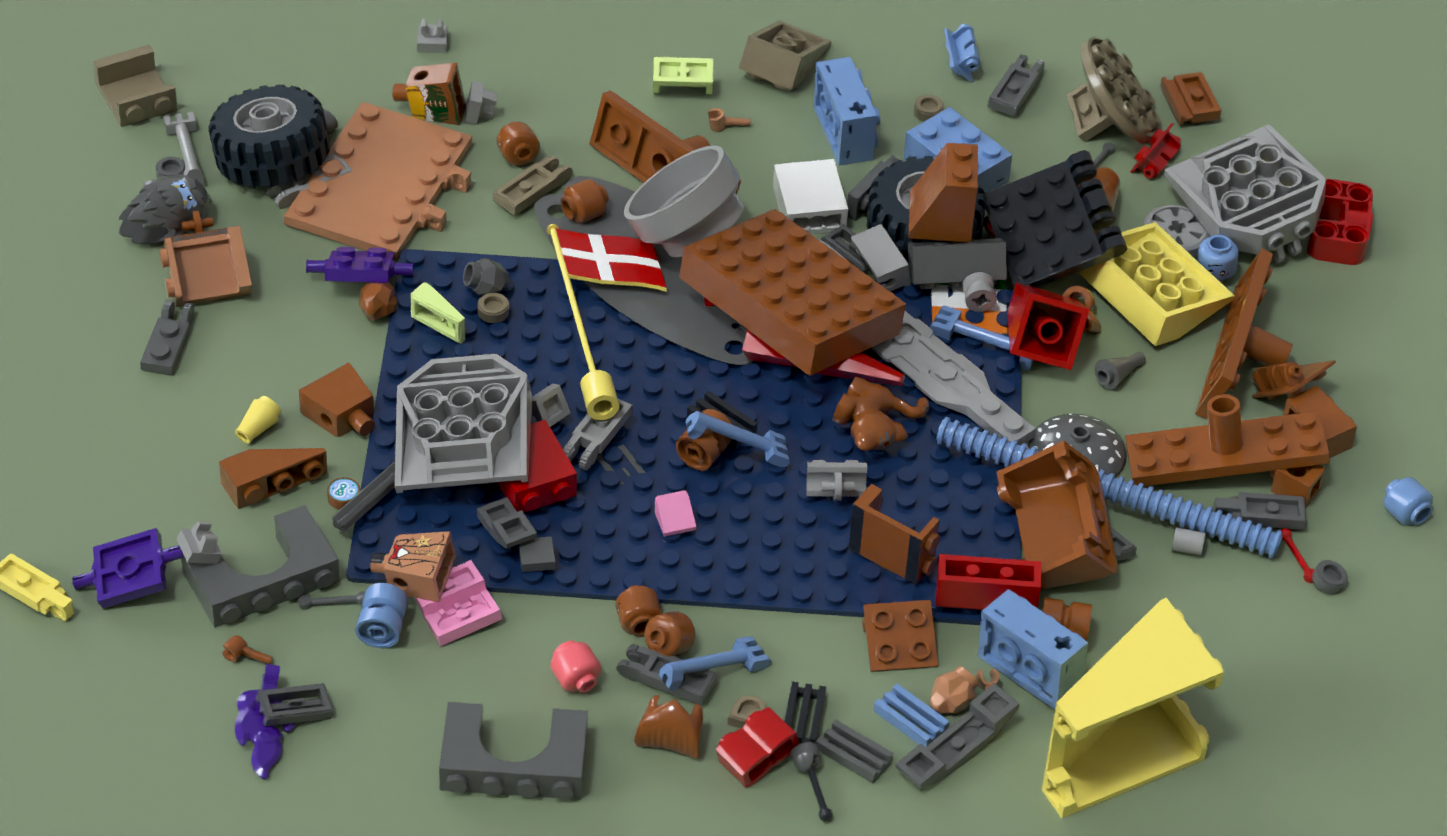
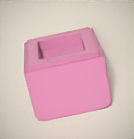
[655,490,696,537]

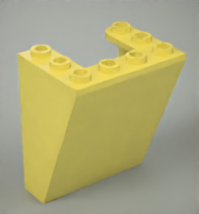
[1042,598,1224,818]

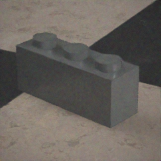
[908,238,1007,289]

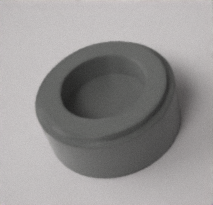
[156,157,186,179]
[1312,560,1348,594]

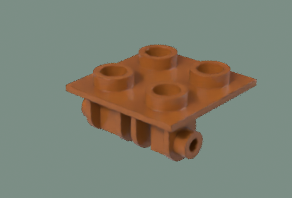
[1252,360,1336,400]
[862,600,938,672]

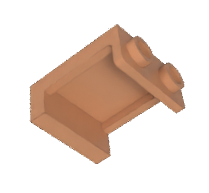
[159,226,252,307]

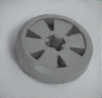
[1143,205,1210,258]

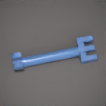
[930,306,1035,371]
[686,411,790,467]
[659,636,771,691]

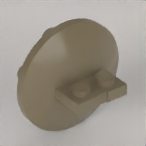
[1067,37,1161,144]

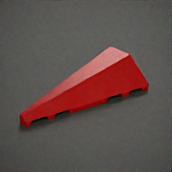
[742,329,905,386]

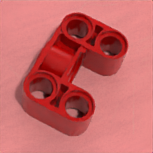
[1307,179,1373,265]

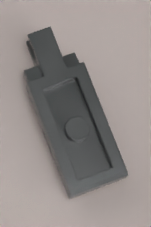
[847,155,904,221]
[1213,492,1307,530]

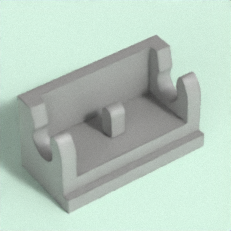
[851,224,911,291]

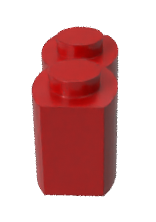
[716,707,799,788]

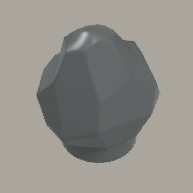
[463,258,511,296]

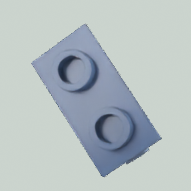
[944,24,981,82]

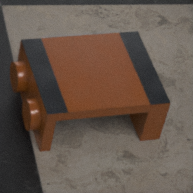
[849,484,940,584]

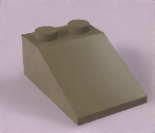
[739,20,831,91]

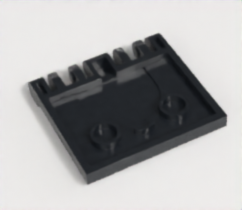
[984,150,1127,288]

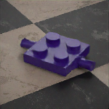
[306,247,414,283]
[72,528,185,609]

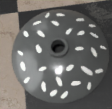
[1029,414,1126,478]

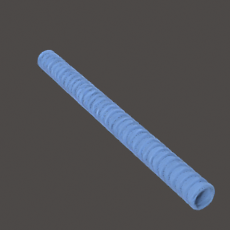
[936,417,1283,559]

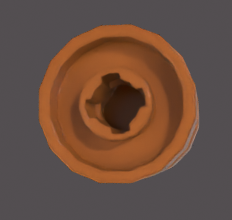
[676,409,733,471]
[1042,597,1092,641]

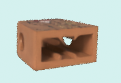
[370,532,456,602]

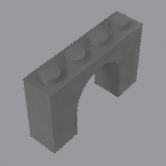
[181,505,340,628]
[439,702,588,800]

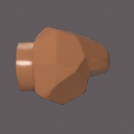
[929,666,978,714]

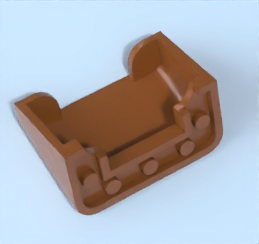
[997,440,1118,590]

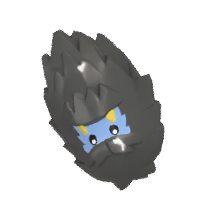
[118,174,212,244]

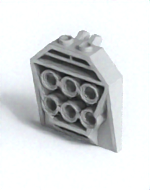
[1164,124,1326,263]
[395,354,532,493]

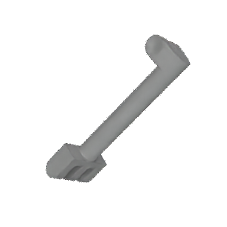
[163,112,204,185]

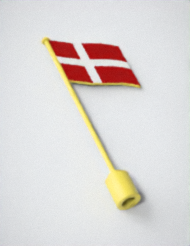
[547,224,667,420]

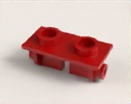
[1130,123,1181,179]

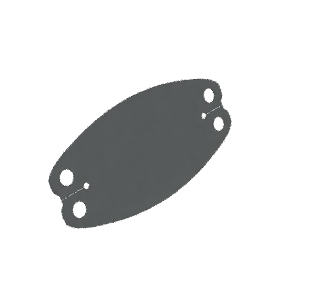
[534,176,754,365]

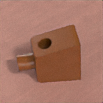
[299,362,375,437]

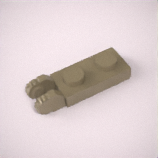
[493,155,573,216]

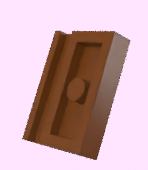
[1160,72,1222,125]

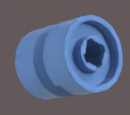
[355,583,408,648]

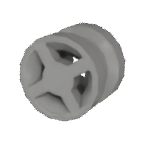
[963,272,997,312]

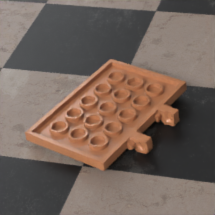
[284,102,472,261]

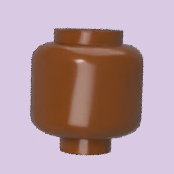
[497,121,540,166]
[561,179,609,224]
[615,585,662,637]
[644,611,696,656]

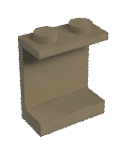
[93,45,178,127]

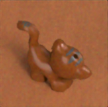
[832,377,929,451]

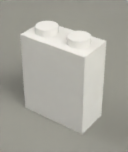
[773,159,848,234]

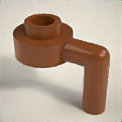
[1063,286,1101,334]

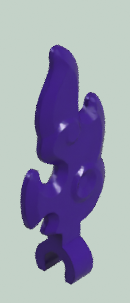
[234,664,295,779]

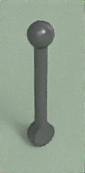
[1093,142,1115,167]
[298,591,365,610]

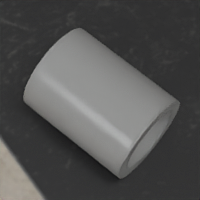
[1172,528,1205,556]

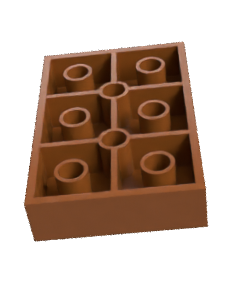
[679,209,906,376]

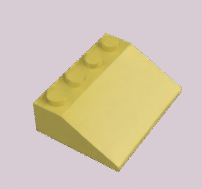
[1078,222,1235,346]

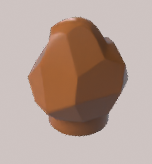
[358,282,397,321]

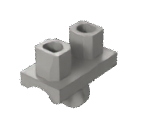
[806,460,867,501]

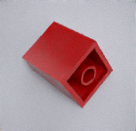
[1007,282,1090,370]

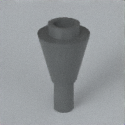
[1095,352,1146,389]

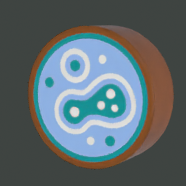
[327,477,360,509]

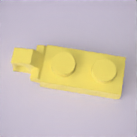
[0,553,75,621]

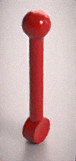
[1280,528,1314,583]

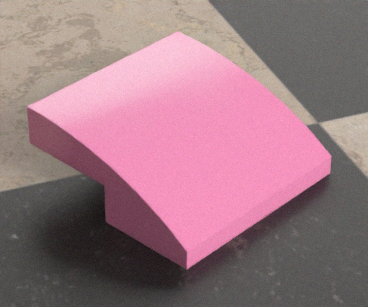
[414,560,502,646]

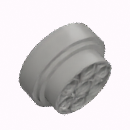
[624,145,744,257]

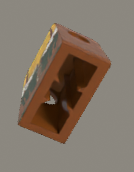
[392,63,466,126]

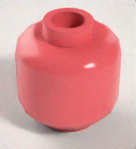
[550,640,602,693]

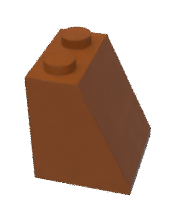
[908,143,978,242]

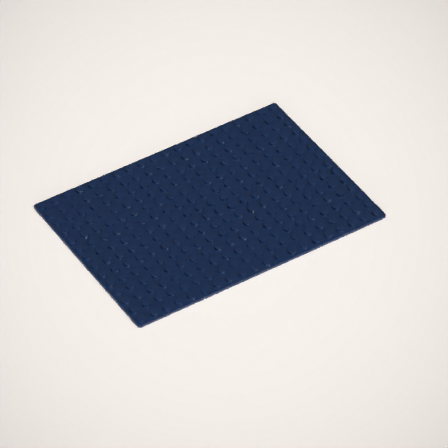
[346,249,1021,625]

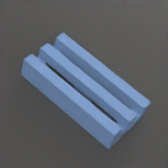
[873,683,949,747]

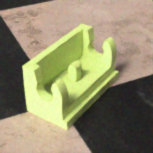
[653,57,713,95]

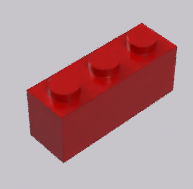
[935,554,1041,610]

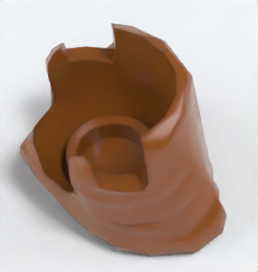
[634,695,703,759]

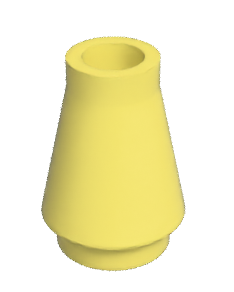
[235,396,281,444]

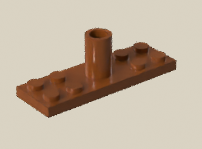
[589,91,741,194]
[1195,249,1293,419]
[1125,394,1330,486]

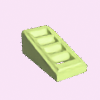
[410,282,465,344]

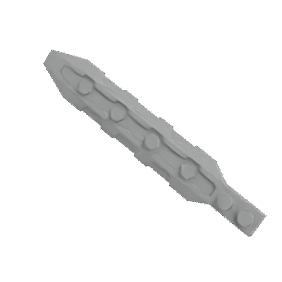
[816,238,1036,445]

